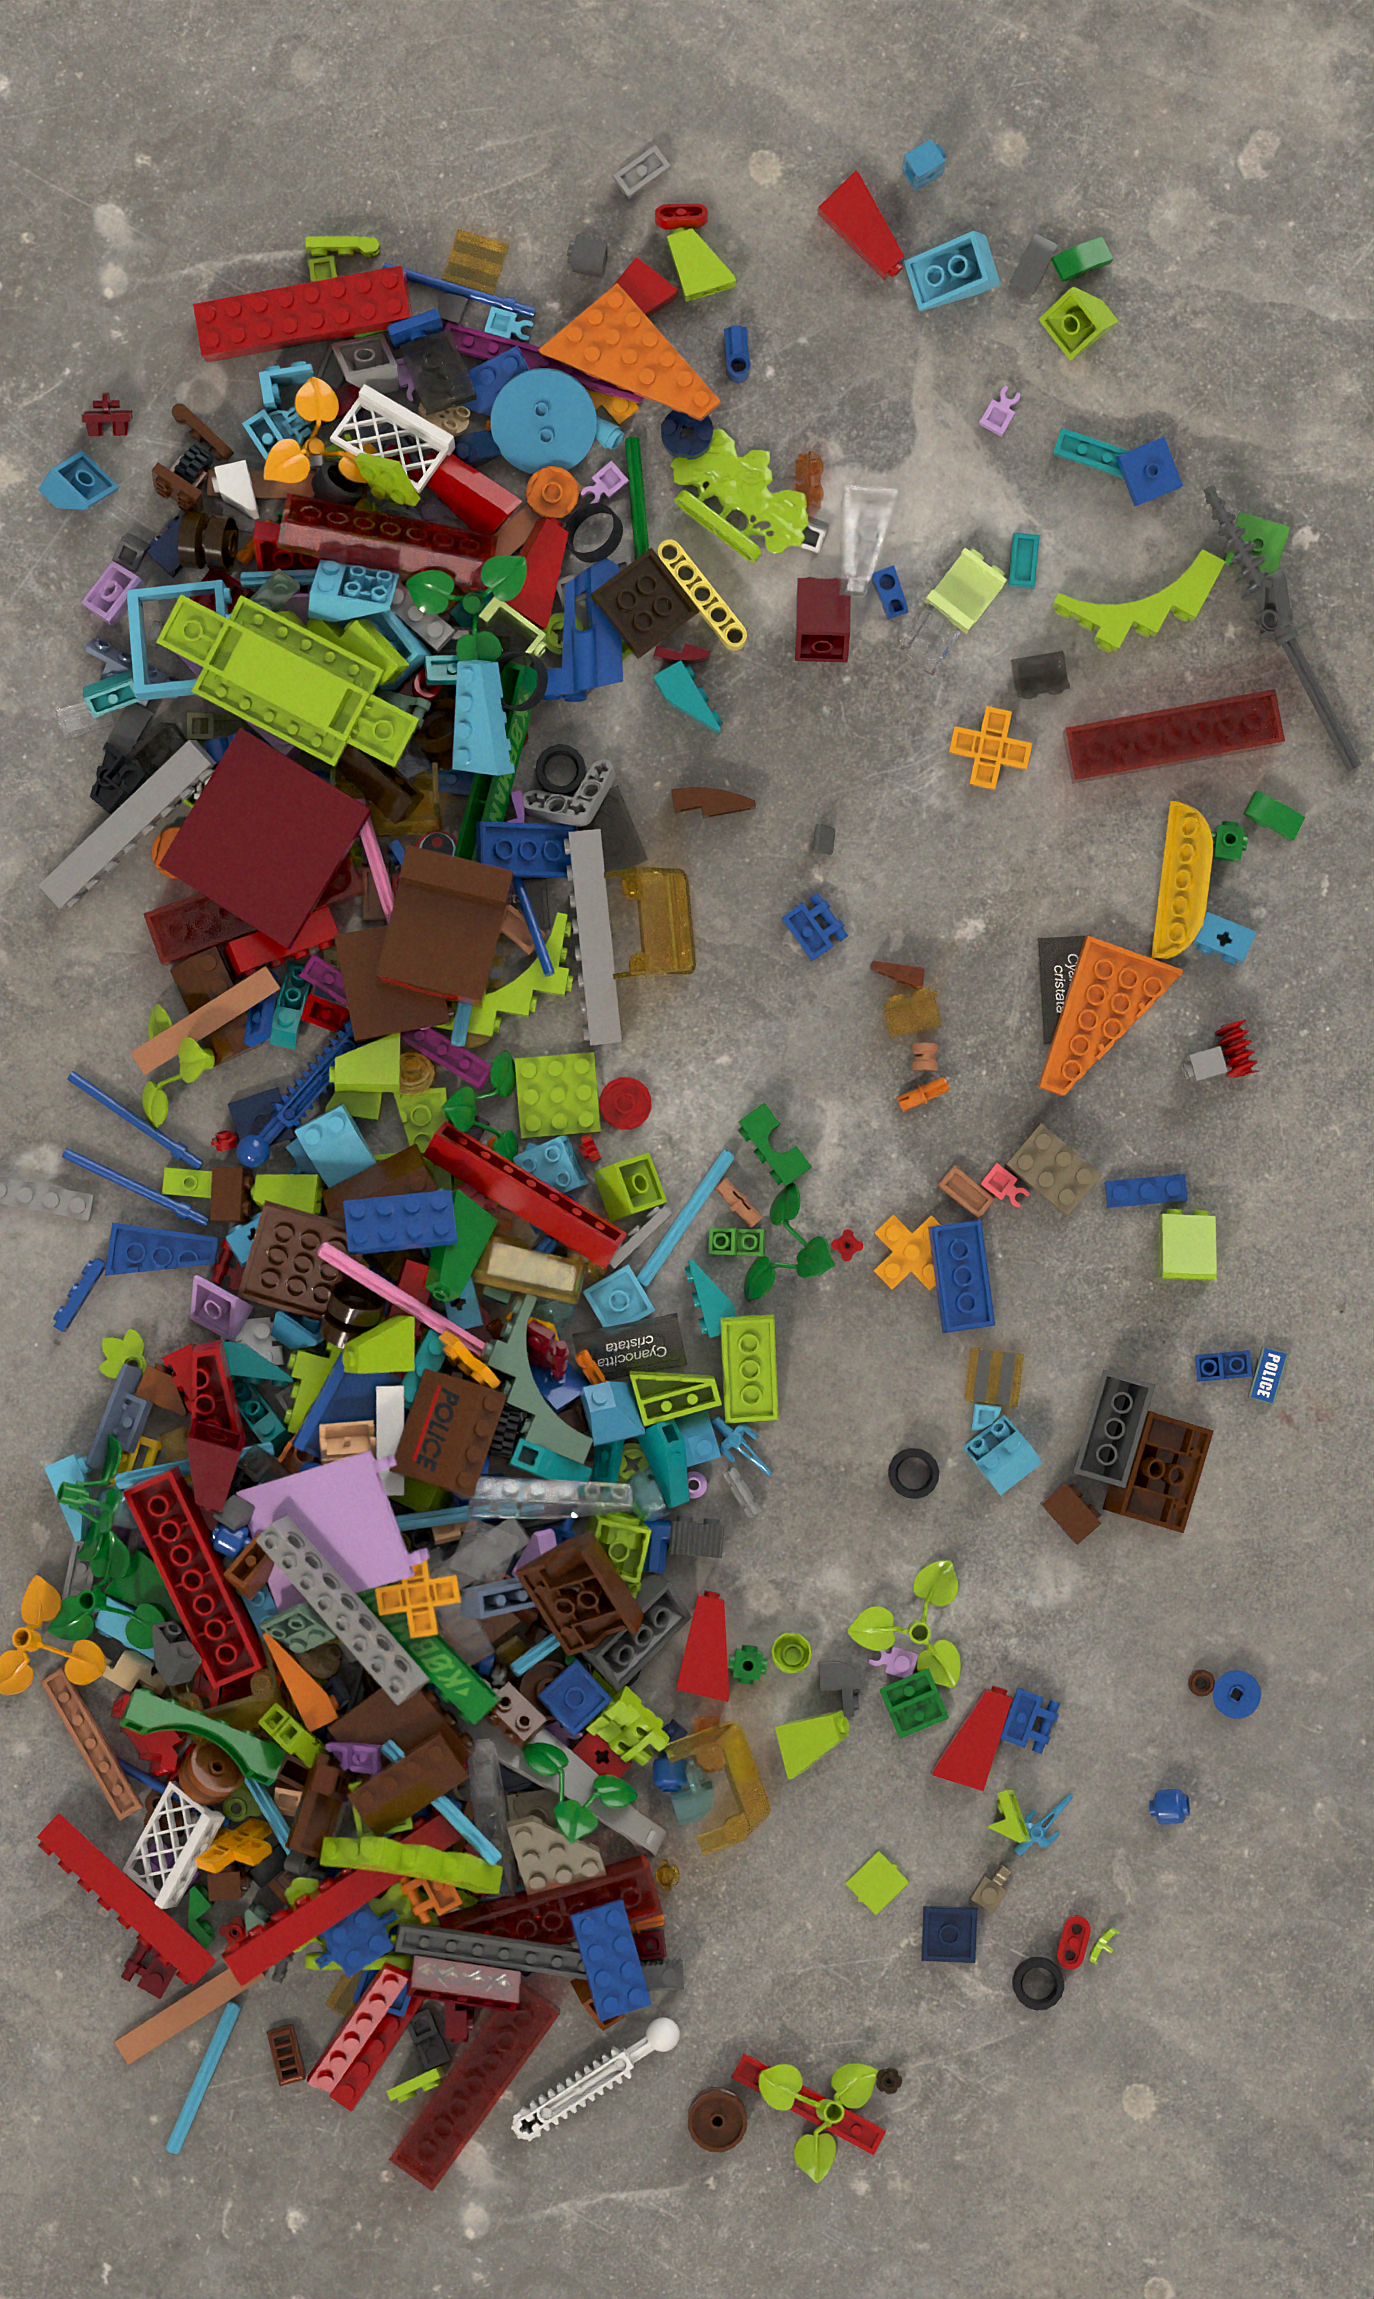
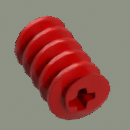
[1215,1019,1260,1078]

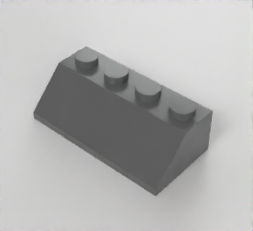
[1073,1369,1156,1488]
[581,1572,692,1692]

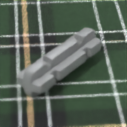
[723,1468,761,1518]
[491,1661,508,1687]

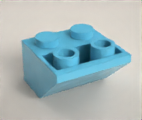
[962,1415,1043,1496]

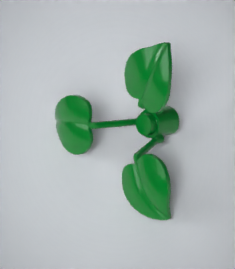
[406,555,527,662]
[441,1050,518,1164]
[744,1183,836,1302]
[57,1435,122,1561]
[47,1531,166,1649]
[521,1742,638,1844]

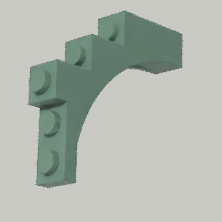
[481,1293,593,1464]

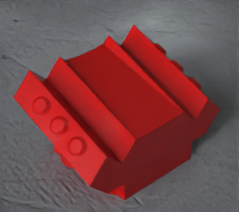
[110,1694,187,1777]

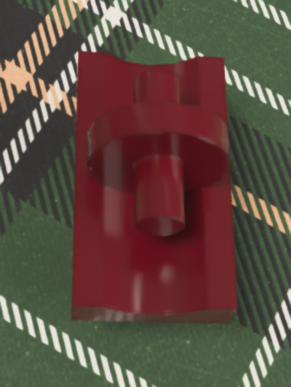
[82,393,133,436]

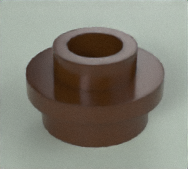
[1188,1669,1215,1697]

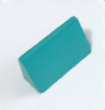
[83,670,139,718]

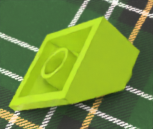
[1038,287,1119,361]

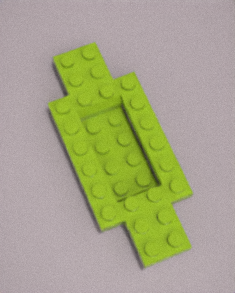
[156,595,420,768]

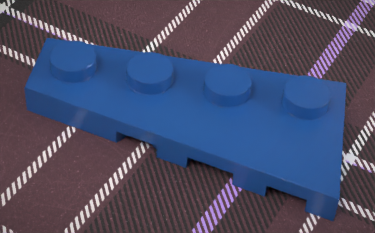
[105,1223,219,1276]

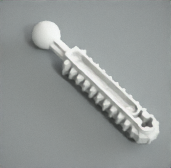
[511,2018,680,2141]

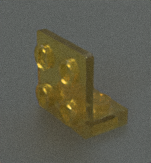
[882,988,942,1039]

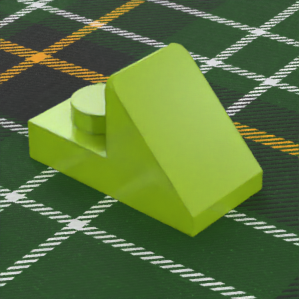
[987,1789,1031,1843]

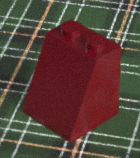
[795,577,851,663]
[186,1419,246,1512]

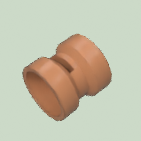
[911,1043,938,1071]

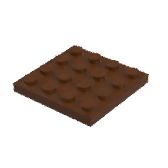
[237,1200,363,1321]

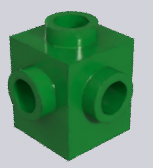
[1211,821,1248,862]
[728,1645,767,1685]

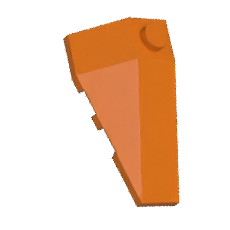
[261,1630,340,1732]

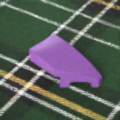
[326,1742,382,1774]

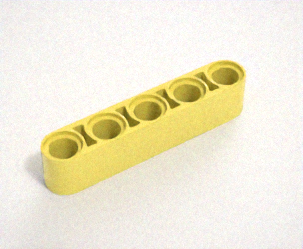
[658,540,747,651]

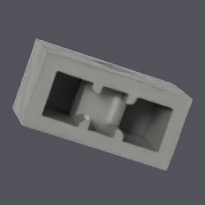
[1181,1046,1228,1084]

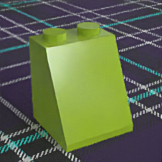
[1157,1209,1217,1281]

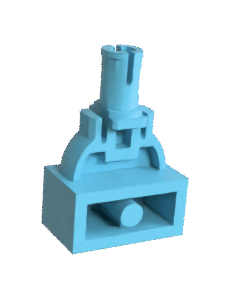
[242,406,316,460]

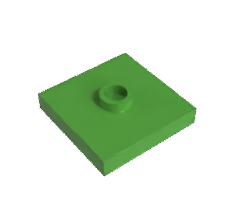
[1224,512,1290,576]

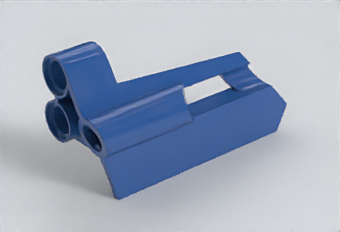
[541,558,623,702]

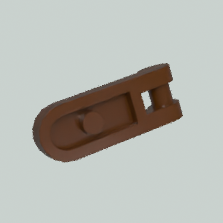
[172,403,234,462]

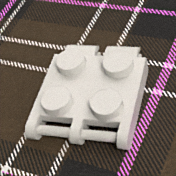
[221,1317,284,1365]

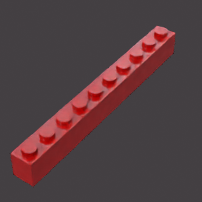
[221,1800,463,1987]

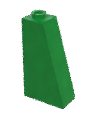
[425,1189,498,1303]
[104,1548,184,1627]

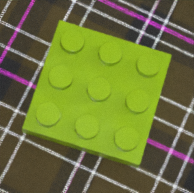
[515,1052,601,1139]

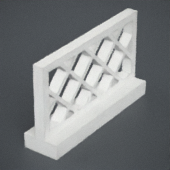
[330,384,455,494]
[122,1781,225,1909]

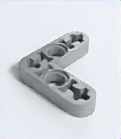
[522,759,616,827]

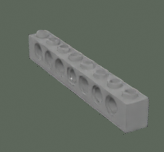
[255,1515,430,1705]

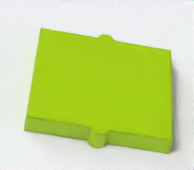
[845,1850,910,1915]

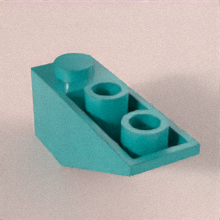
[653,660,723,735]
[269,961,312,1050]
[684,1260,737,1338]
[223,1341,295,1387]
[233,1376,294,1457]
[637,1418,690,1509]
[508,1438,593,1495]

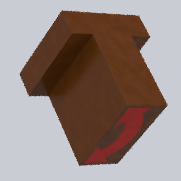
[376,845,514,1008]

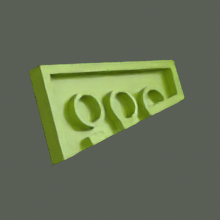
[393,1087,452,1190]

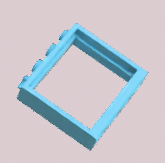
[127,580,232,701]

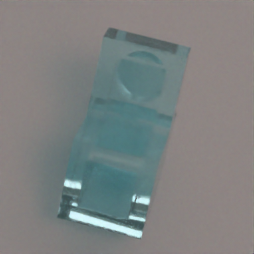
[670,1759,714,1826]

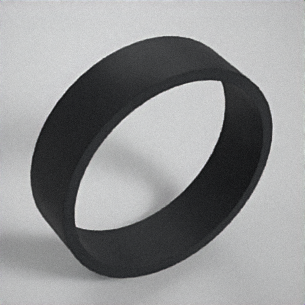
[564,503,623,563]
[495,650,548,711]

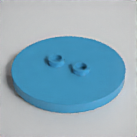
[491,368,597,474]

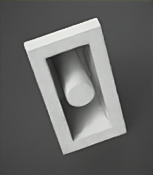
[212,460,260,519]

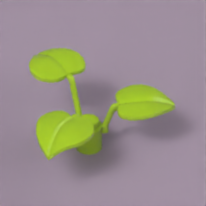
[142,1004,215,1129]
[848,1560,961,1688]
[758,2063,879,2183]

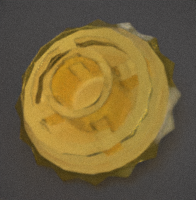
[399,1050,438,1097]

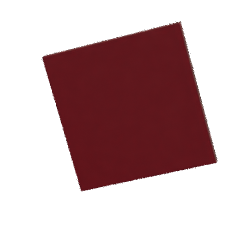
[158,727,373,949]

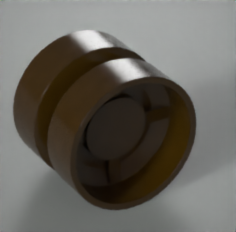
[178,511,238,571]
[413,697,456,770]
[319,1281,386,1349]

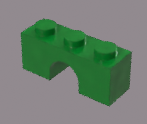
[737,1103,812,1187]

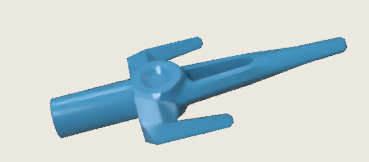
[711,1415,772,1476]
[1013,1794,1073,1857]

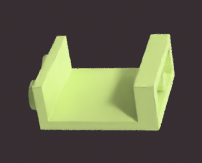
[925,548,1007,634]
[478,596,547,667]

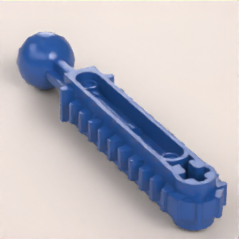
[236,1016,372,1168]

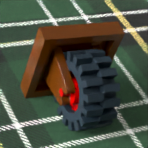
[152,444,214,512]

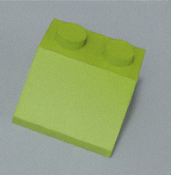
[592,1152,667,1222]

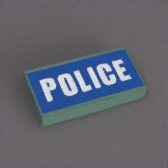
[1248,1346,1289,1405]

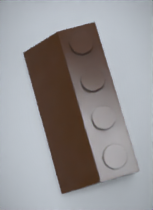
[170,946,262,1067]
[321,1144,440,1223]
[347,1731,470,1837]

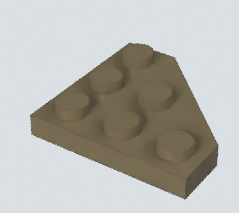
[506,1815,606,1895]

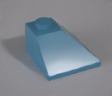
[38,451,120,510]
[271,1309,324,1350]
[580,1381,646,1446]
[655,1409,721,1467]

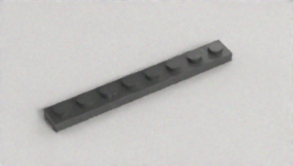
[394,1922,587,1980]

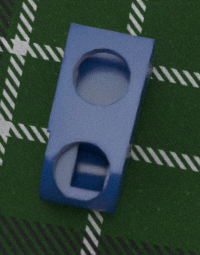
[870,565,908,620]

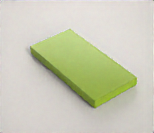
[720,1314,779,1423]

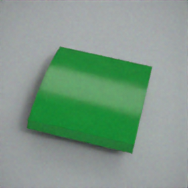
[879,1668,949,1739]

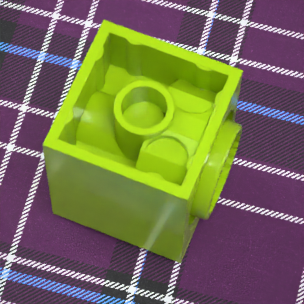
[585,1510,651,1583]

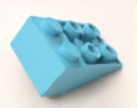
[308,559,399,622]

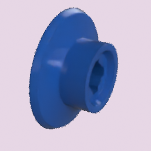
[1213,1670,1261,1719]

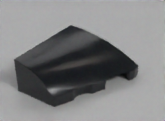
[90,742,149,815]

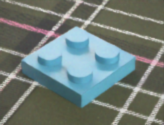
[582,1264,656,1338]

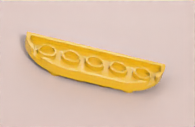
[1151,801,1213,960]

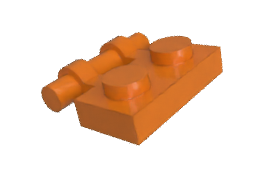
[400,1876,464,1925]

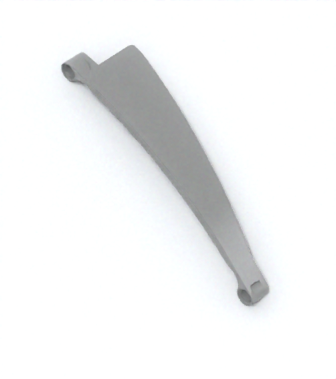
[349,1682,667,1858]

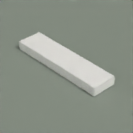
[376,1386,404,1496]

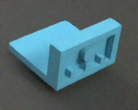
[259,361,315,413]
[513,1135,588,1194]

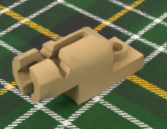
[102,1649,168,1696]

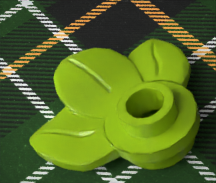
[98,1328,147,1379]
[223,1781,263,1822]

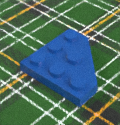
[447,345,530,417]

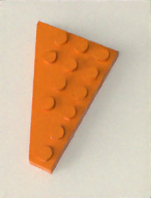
[538,283,721,421]
[1037,936,1183,1096]

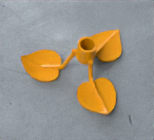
[264,377,378,484]
[0,1575,106,1695]

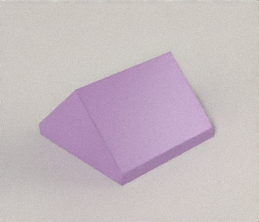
[81,561,146,628]
[190,1275,254,1342]

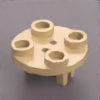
[418,391,470,436]
[294,1641,342,1679]

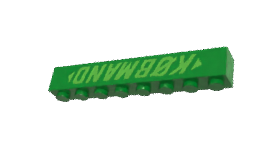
[454,662,537,862]
[356,1583,502,1725]

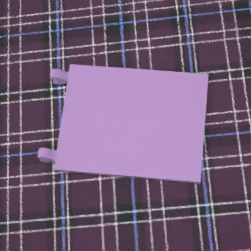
[236,1450,430,1613]

